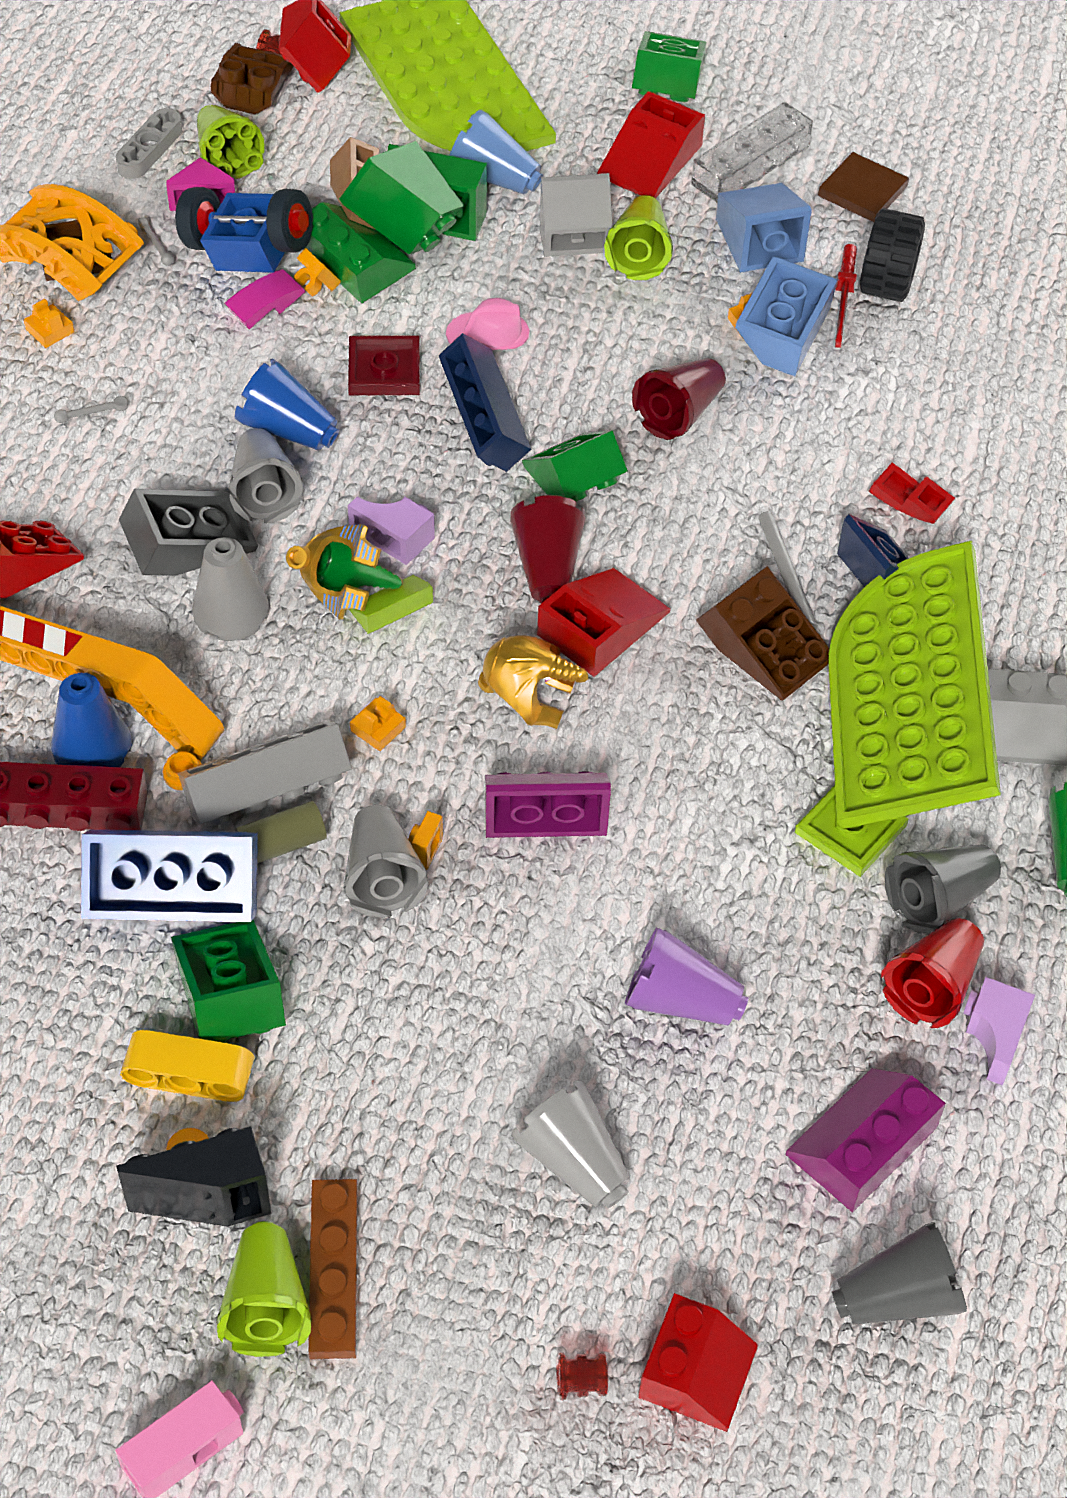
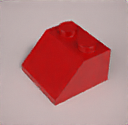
[638,1293,758,1432]

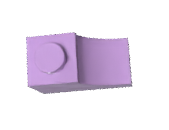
[348,497,435,565]
[963,977,1035,1085]

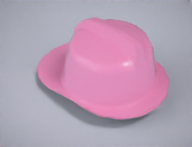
[446,298,530,350]

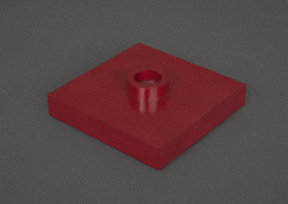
[348,336,420,396]

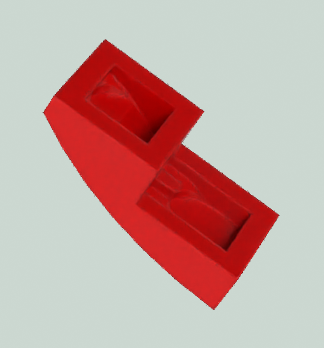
[869,462,955,524]

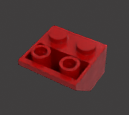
[279,0,351,93]

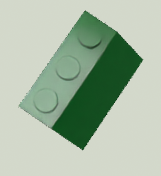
[303,202,416,304]

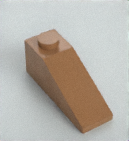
[330,137,379,230]

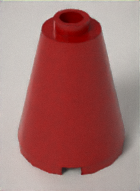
[881,918,984,1028]

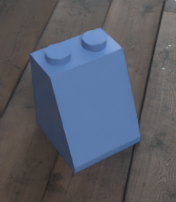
[716,183,812,272]

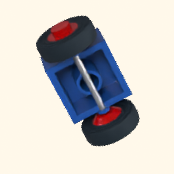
[175,187,313,273]

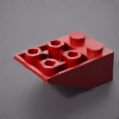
[597,91,705,199]
[0,521,84,598]
[537,568,671,677]

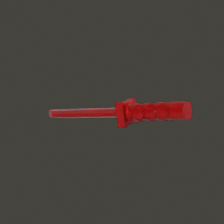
[835,244,857,348]

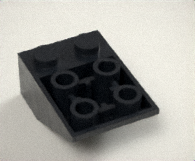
[116,1126,272,1227]

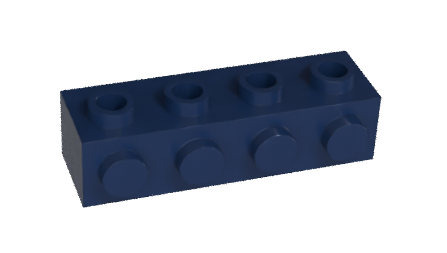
[438,333,532,472]

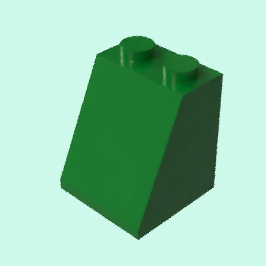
[339,141,464,255]

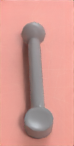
[138,217,174,266]
[54,396,128,423]

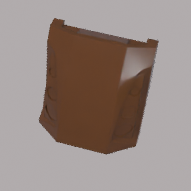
[211,43,293,115]

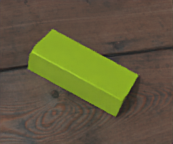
[349,575,433,634]

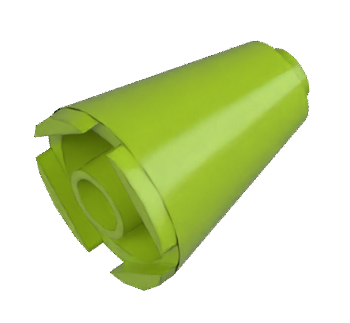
[604,195,673,280]
[216,1221,312,1357]

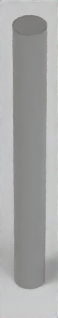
[758,511,818,630]

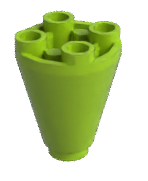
[197,105,264,179]

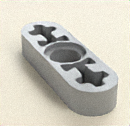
[116,108,182,179]

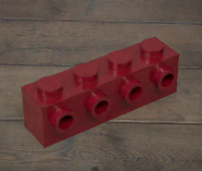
[0,762,148,831]

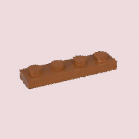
[308,1179,357,1359]

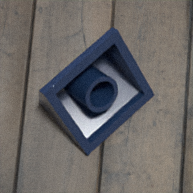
[837,514,909,587]

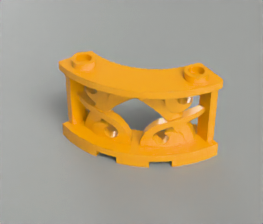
[0,184,144,302]

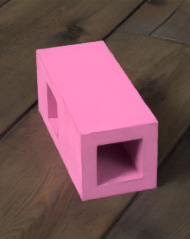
[115,1380,244,1498]

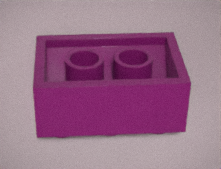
[485,771,611,838]
[785,1068,946,1213]

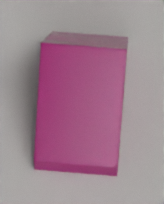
[166,157,235,211]

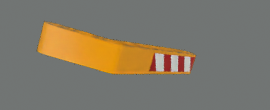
[0,606,224,761]

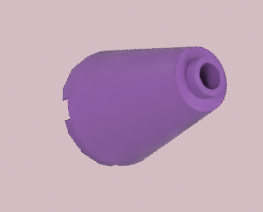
[625,927,749,1026]

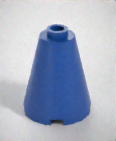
[235,358,339,451]
[51,673,132,767]

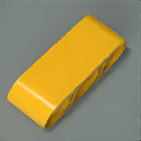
[120,1030,255,1102]

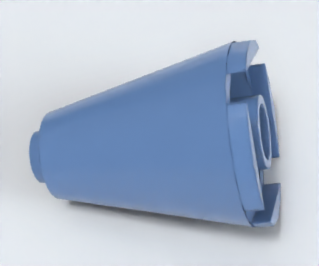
[449,110,543,194]

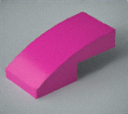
[225,269,305,329]

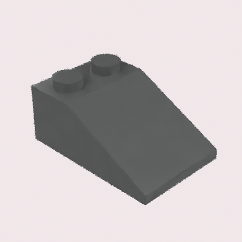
[119,488,258,576]

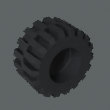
[860,208,925,302]

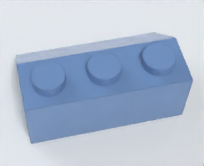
[735,256,838,376]

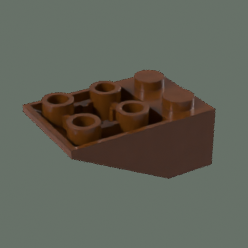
[696,566,829,701]

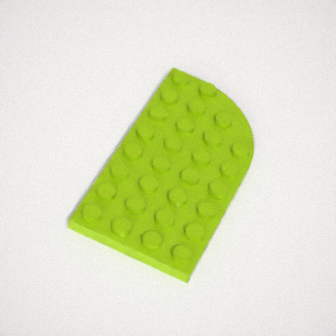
[339,0,556,151]
[829,541,1001,829]

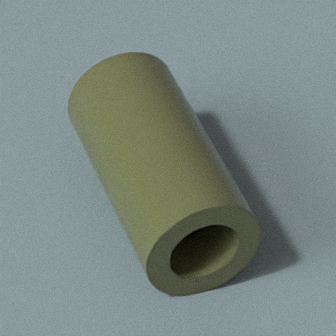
[235,801,327,864]

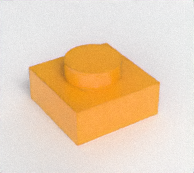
[408,811,443,870]

